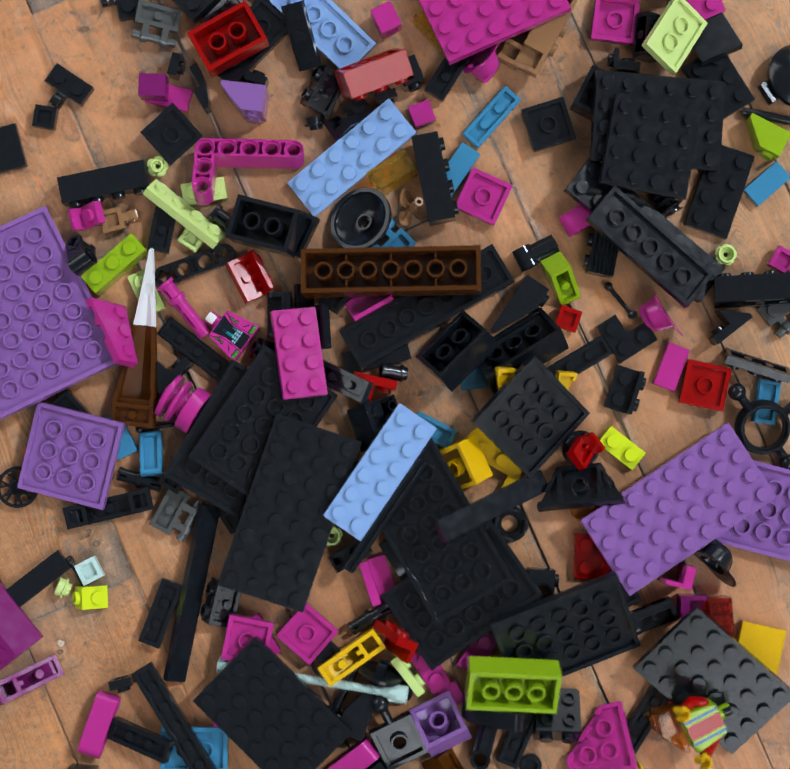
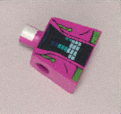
[204,311,261,361]

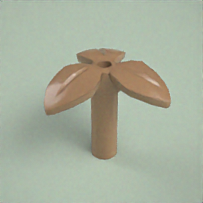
[397,189,428,227]

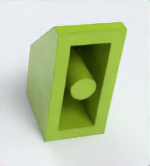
[745,113,790,161]
[540,251,581,305]

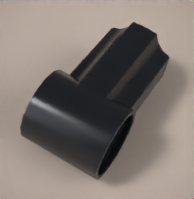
[512,235,559,272]
[469,724,498,769]

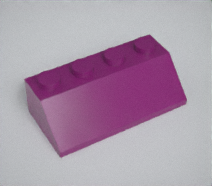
[0,582,44,670]

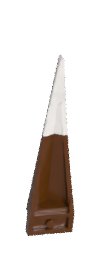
[111,248,159,428]

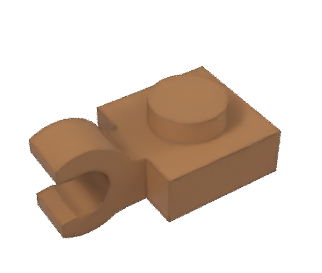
[102,207,142,234]

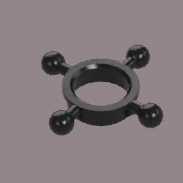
[728,383,790,470]

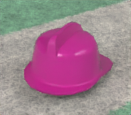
[463,44,500,83]
[639,291,683,336]

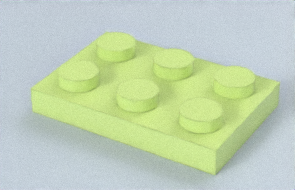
[641,0,708,75]

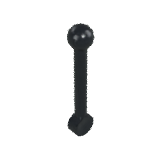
[604,282,637,320]
[136,422,175,433]
[67,555,86,587]

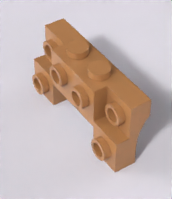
[497,0,578,78]

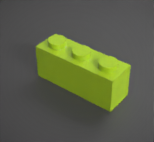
[81,233,149,296]

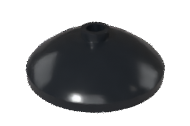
[767,45,790,106]
[330,188,391,248]

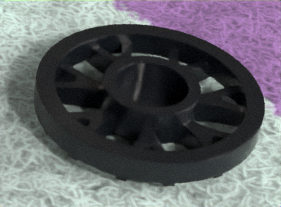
[0,466,38,508]

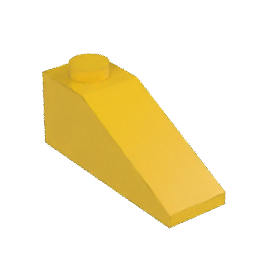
[317,627,386,687]

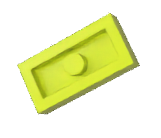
[599,426,646,470]

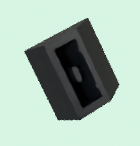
[347,394,398,452]

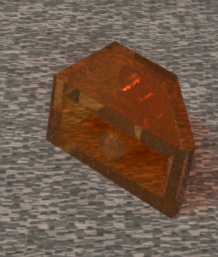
[649,703,690,753]

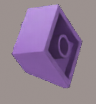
[221,80,269,124]
[409,691,472,757]

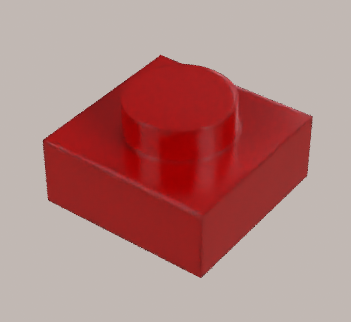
[555,305,582,333]

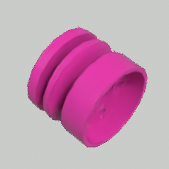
[155,375,211,434]

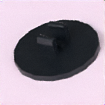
[359,658,402,686]

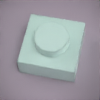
[74,555,105,586]

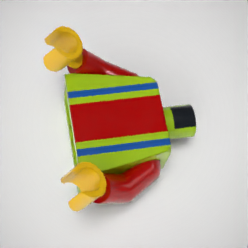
[673,696,733,769]

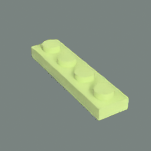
[143,179,226,249]

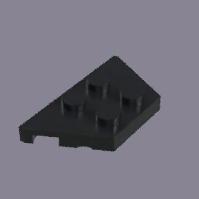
[537,463,625,512]

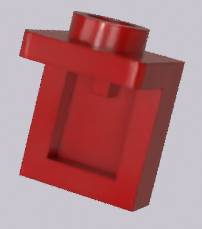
[566,432,605,470]

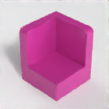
[370,1,402,40]

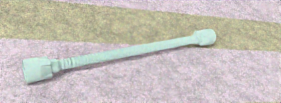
[217,656,409,704]

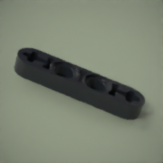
[155,244,236,285]

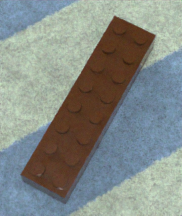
[301,245,481,298]

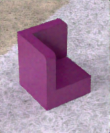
[138,73,169,101]
[677,593,707,618]

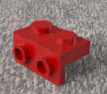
[225,249,274,304]
[373,619,419,664]

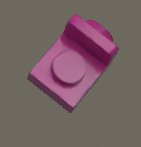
[68,201,106,231]

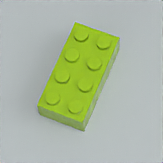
[464,656,562,714]

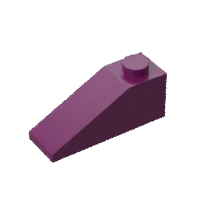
[0,654,64,705]

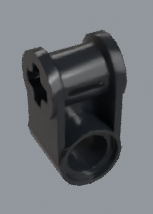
[65,233,98,276]

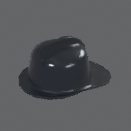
[694,539,736,587]

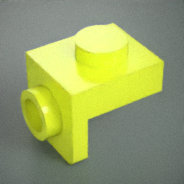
[72,585,108,610]

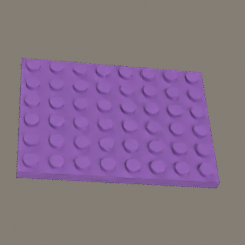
[0,206,117,420]

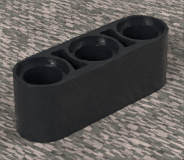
[461,694,527,733]

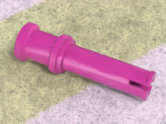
[156,276,211,339]

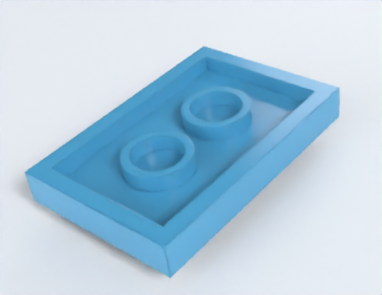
[160,726,229,769]

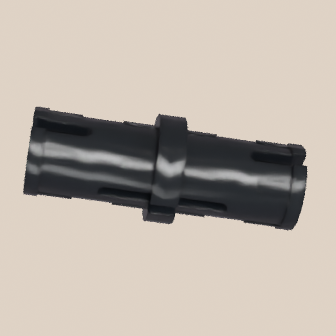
[116,467,162,493]
[348,601,392,635]

